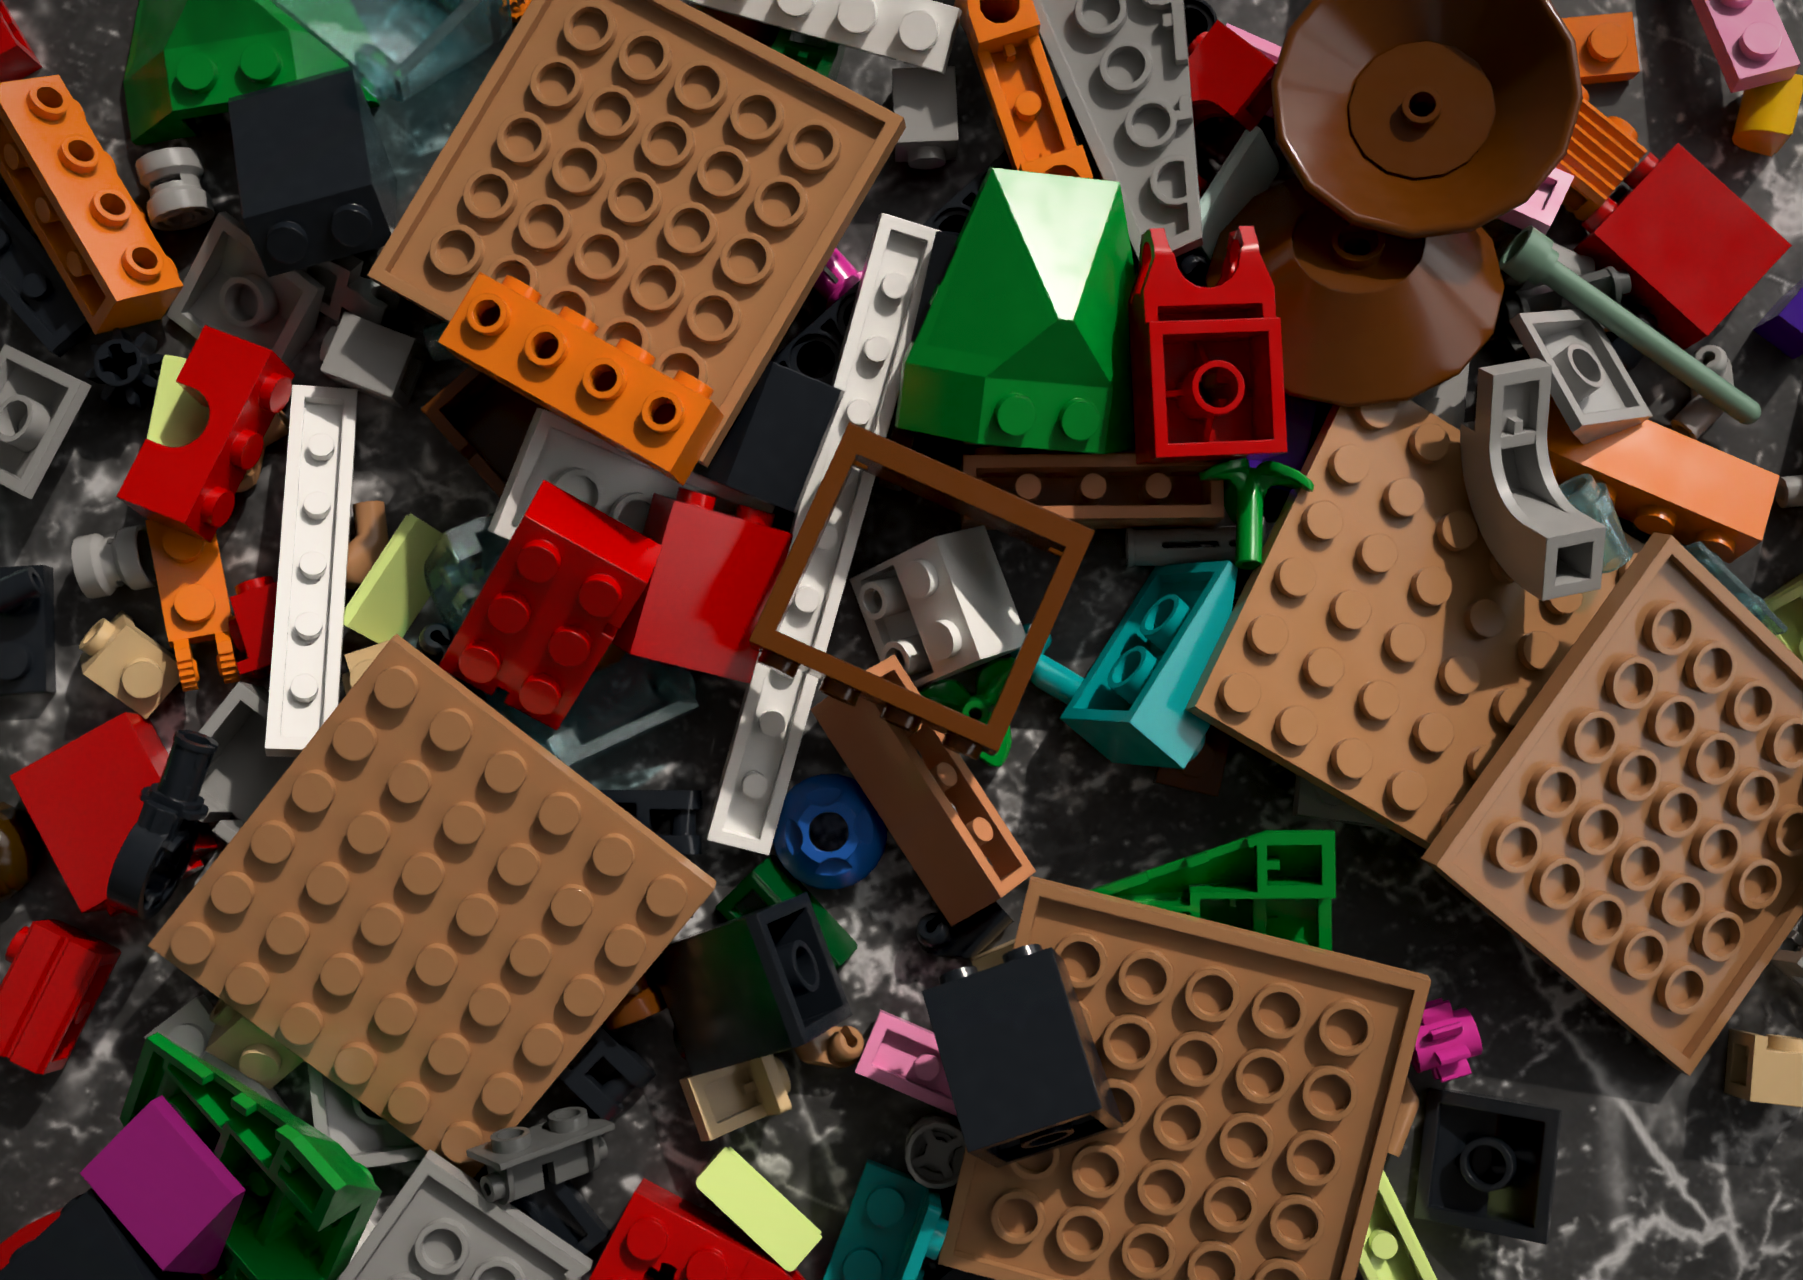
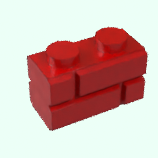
[0,919,122,1075]

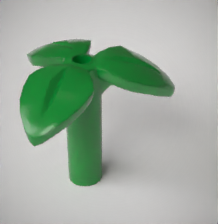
[1199,458,1314,570]
[919,657,1015,768]

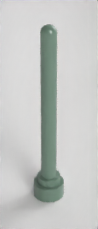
[1499,225,1761,425]

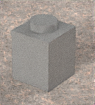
[892,66,959,169]
[320,311,429,410]

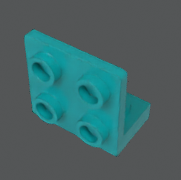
[822,1159,949,1280]

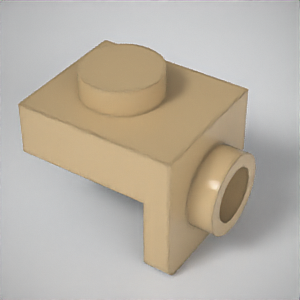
[79,610,180,719]
[205,999,304,1090]
[679,1054,792,1141]

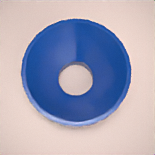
[773,774,887,889]

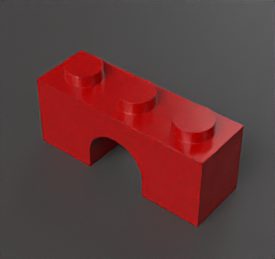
[1097,20,1276,197]
[116,325,295,543]

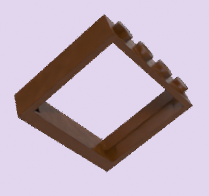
[749,422,1095,761]

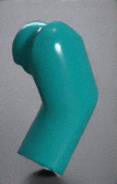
[1010,623,1085,705]

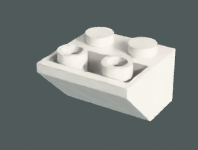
[849,525,1026,689]

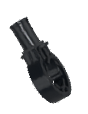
[107,730,219,920]

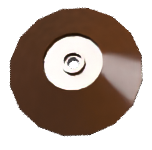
[1270,0,1583,240]
[1205,176,1505,408]

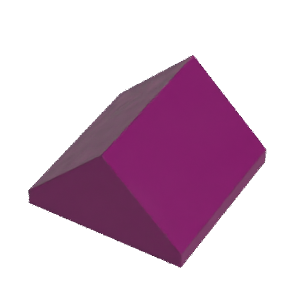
[80,1095,246,1274]

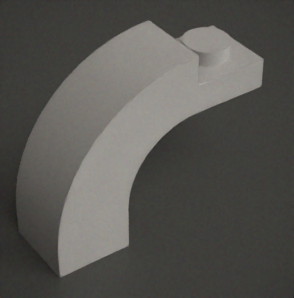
[1460,358,1606,601]

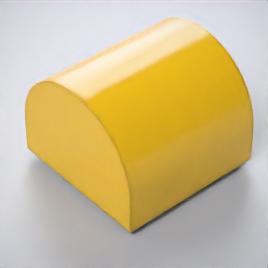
[1732,74,1803,157]

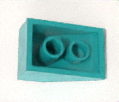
[1060,561,1238,769]

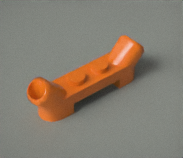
[954,0,1093,179]

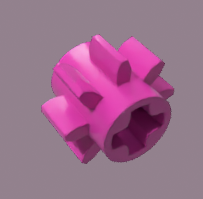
[1411,998,1482,1083]

